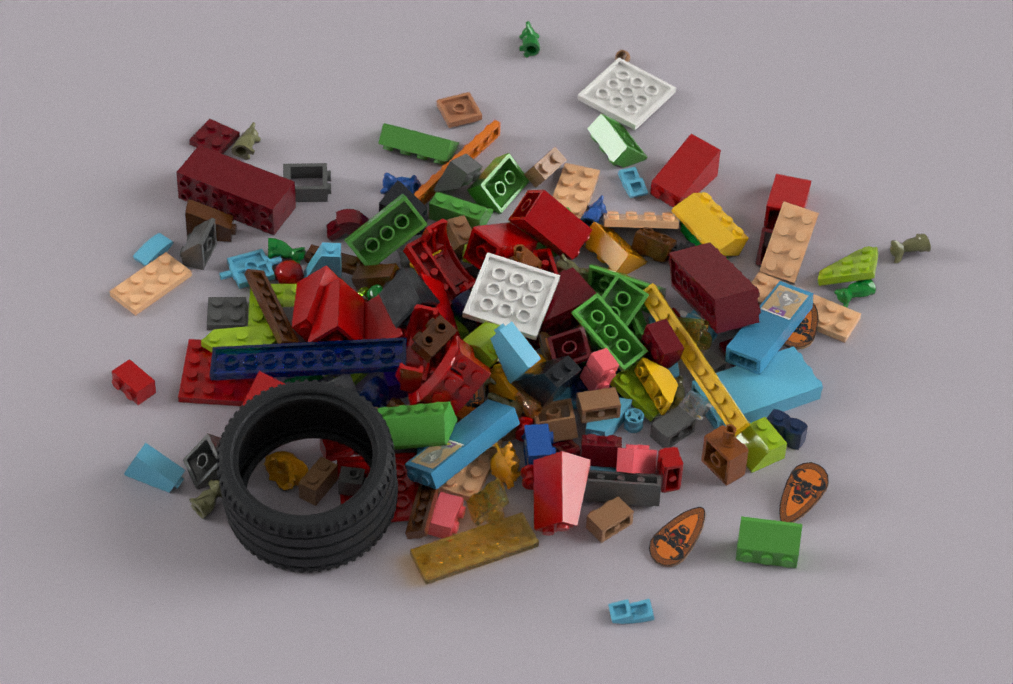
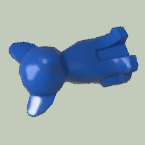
[380,173,421,194]
[580,195,607,227]

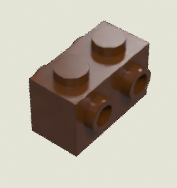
[631,227,677,262]
[411,315,458,363]

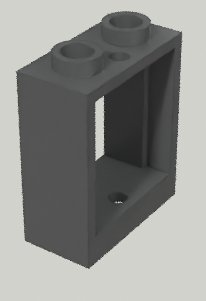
[283,163,331,202]

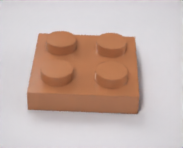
[436,92,482,128]

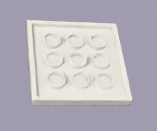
[578,58,676,130]
[462,252,560,340]

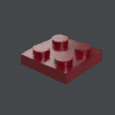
[189,119,240,154]

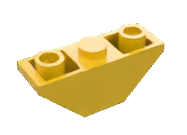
[634,358,678,415]

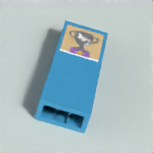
[725,281,814,375]
[405,399,520,489]

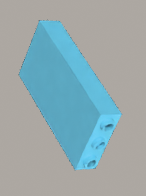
[691,346,823,430]

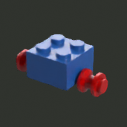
[515,416,556,490]

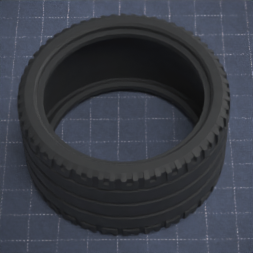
[217,380,398,573]

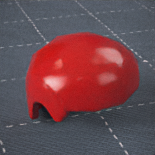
[274,260,304,284]

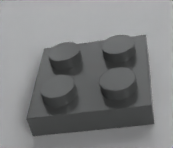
[207,297,247,330]

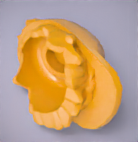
[490,441,521,489]
[264,451,308,490]

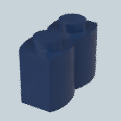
[767,409,808,450]

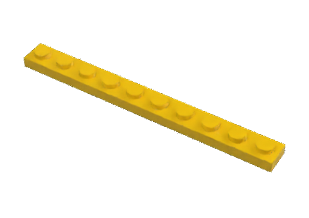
[643,283,750,437]

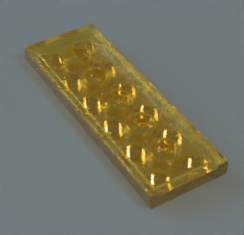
[410,512,539,585]

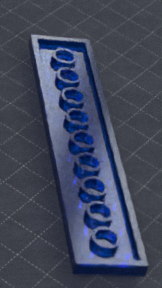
[210,337,408,381]

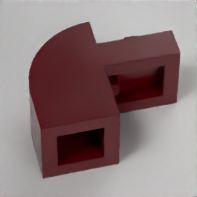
[326,209,369,241]

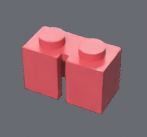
[579,348,619,391]
[616,444,657,474]
[428,492,466,541]

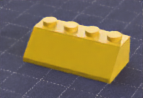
[671,192,749,256]

